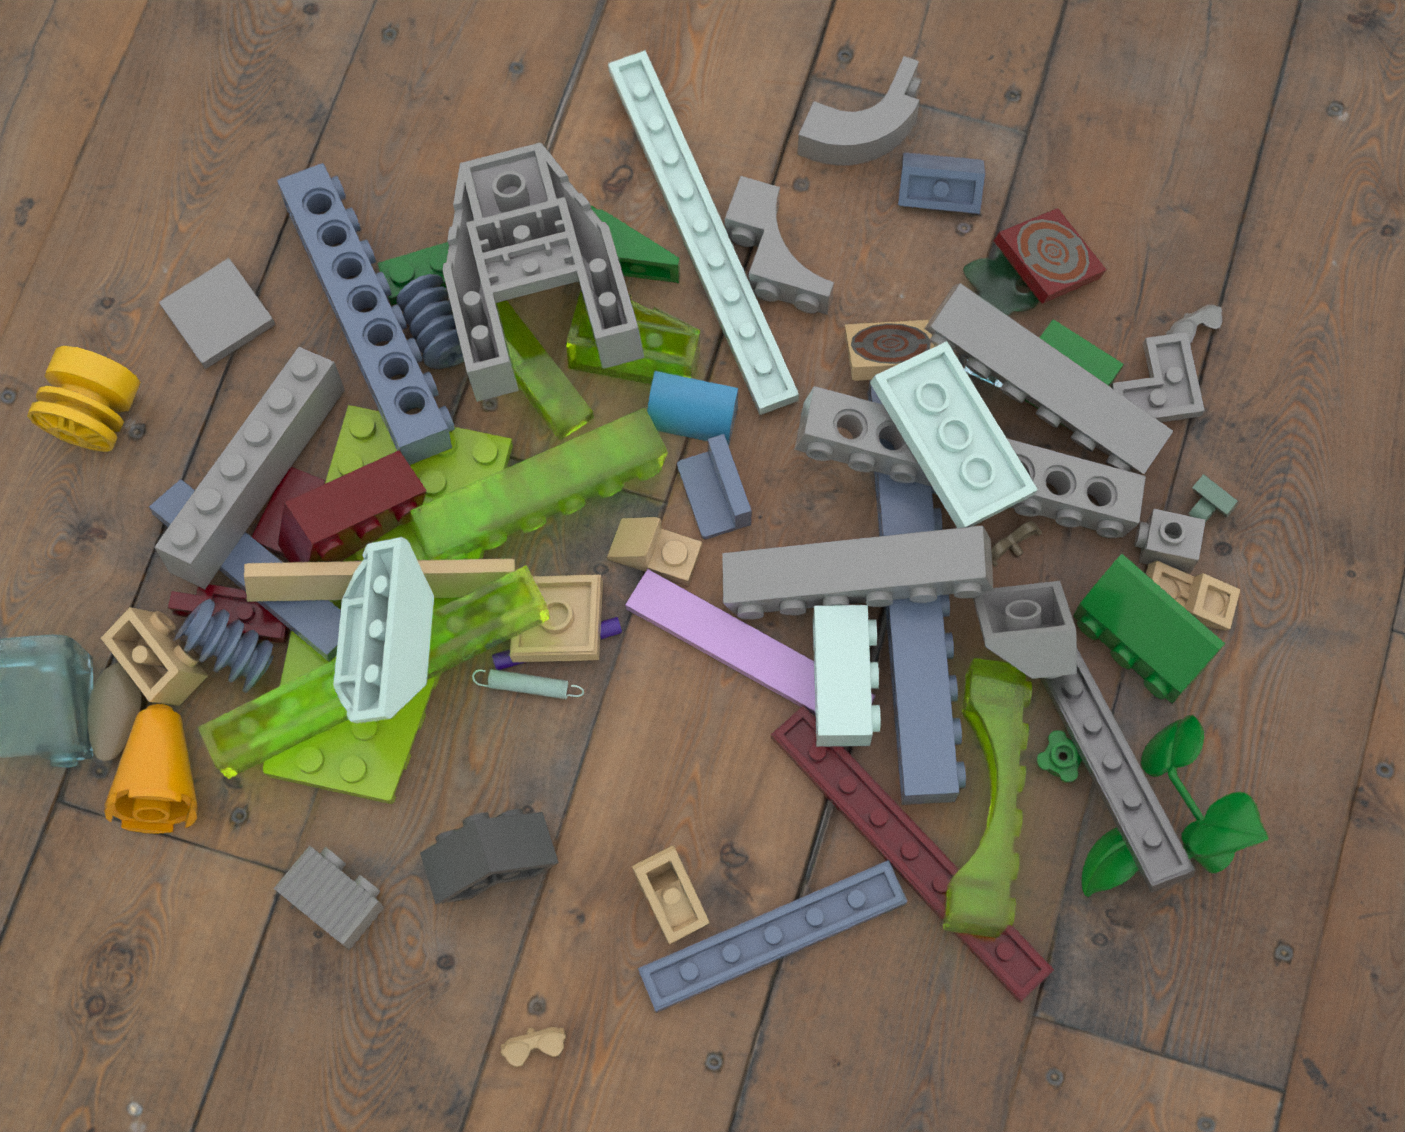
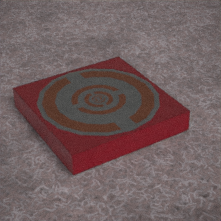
[993,208,1106,304]

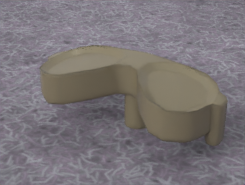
[991,521,1042,567]

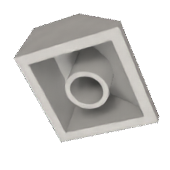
[973,581,1077,679]

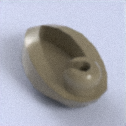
[87,663,142,762]

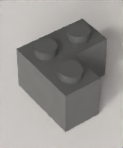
[420,809,559,904]

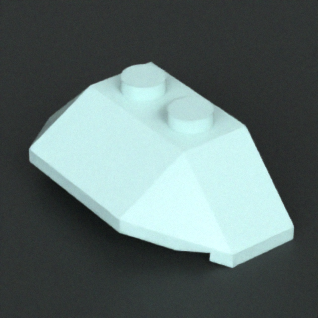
[333,537,434,723]

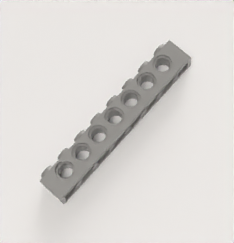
[794,386,1146,538]

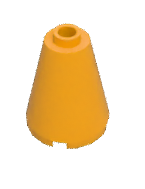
[104,704,198,833]

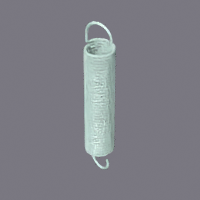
[472,669,584,700]

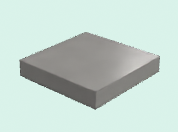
[159,258,276,369]

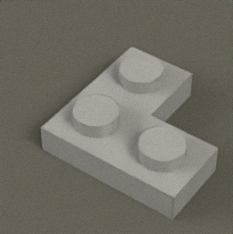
[1111,332,1205,422]

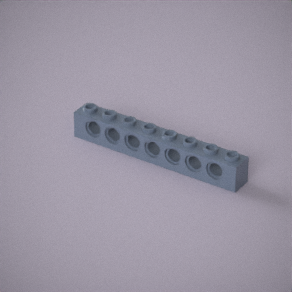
[277,163,455,465]

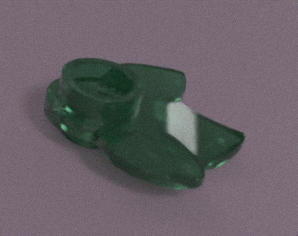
[963,248,1040,316]

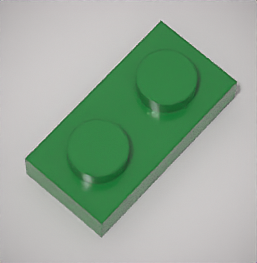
[377,242,449,306]

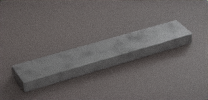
[1040,649,1195,893]

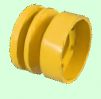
[27,346,141,452]

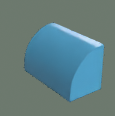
[646,371,738,446]

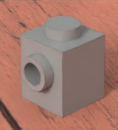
[1134,509,1206,574]

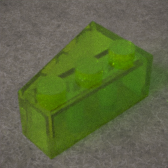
[566,290,701,385]

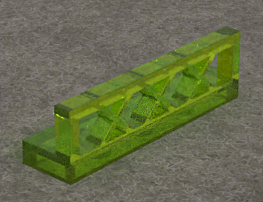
[497,300,594,441]

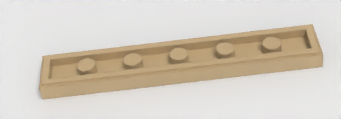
[244,559,515,602]

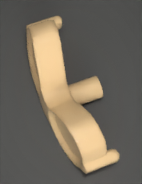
[501,1027,565,1067]

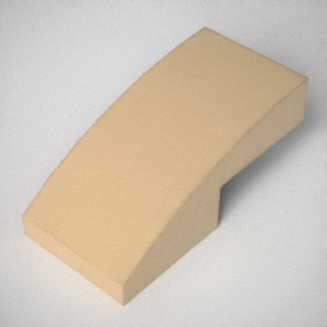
[1146,561,1240,631]

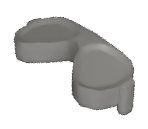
[1166,305,1222,343]

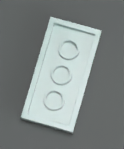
[870,341,1038,528]

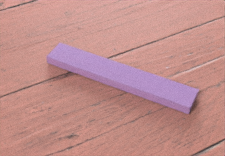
[625,569,875,715]

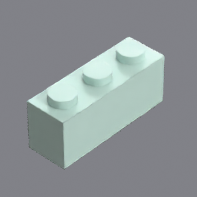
[813,605,881,747]

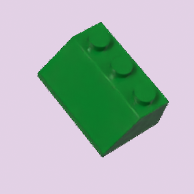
[1073,554,1225,704]

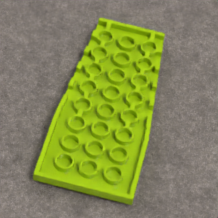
[263,405,513,804]

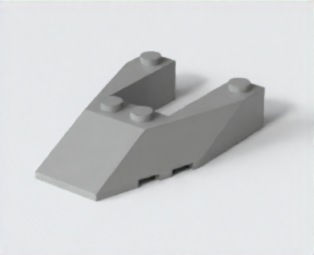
[443,142,644,402]

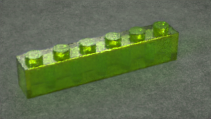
[410,408,668,560]

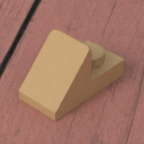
[607,517,703,586]
[632,845,710,944]

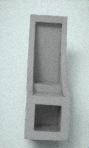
[725,176,834,314]

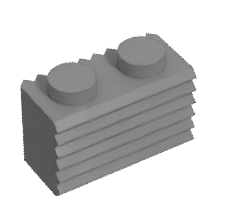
[273,845,384,950]

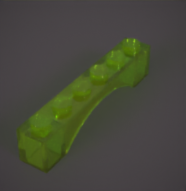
[943,658,1032,938]

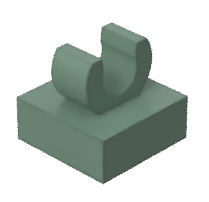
[1189,474,1238,523]

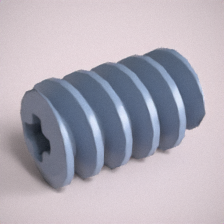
[396,274,464,369]
[173,599,274,693]

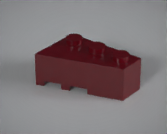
[278,450,427,562]

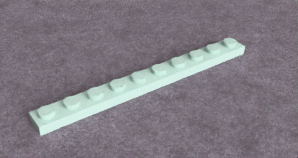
[608,50,799,415]

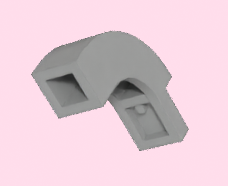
[797,56,922,165]

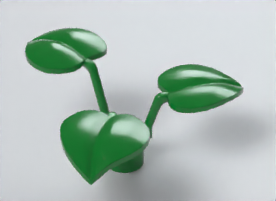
[1082,715,1269,898]

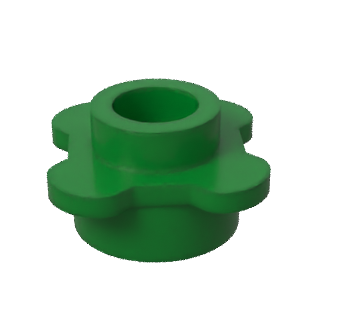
[1036,730,1083,783]

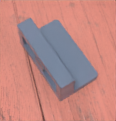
[898,153,985,214]
[677,434,752,539]

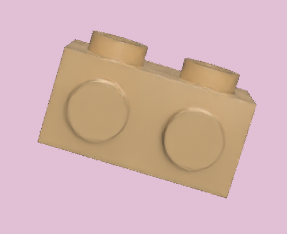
[101,607,208,706]

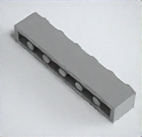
[924,283,1173,474]
[154,347,345,589]
[722,526,994,619]

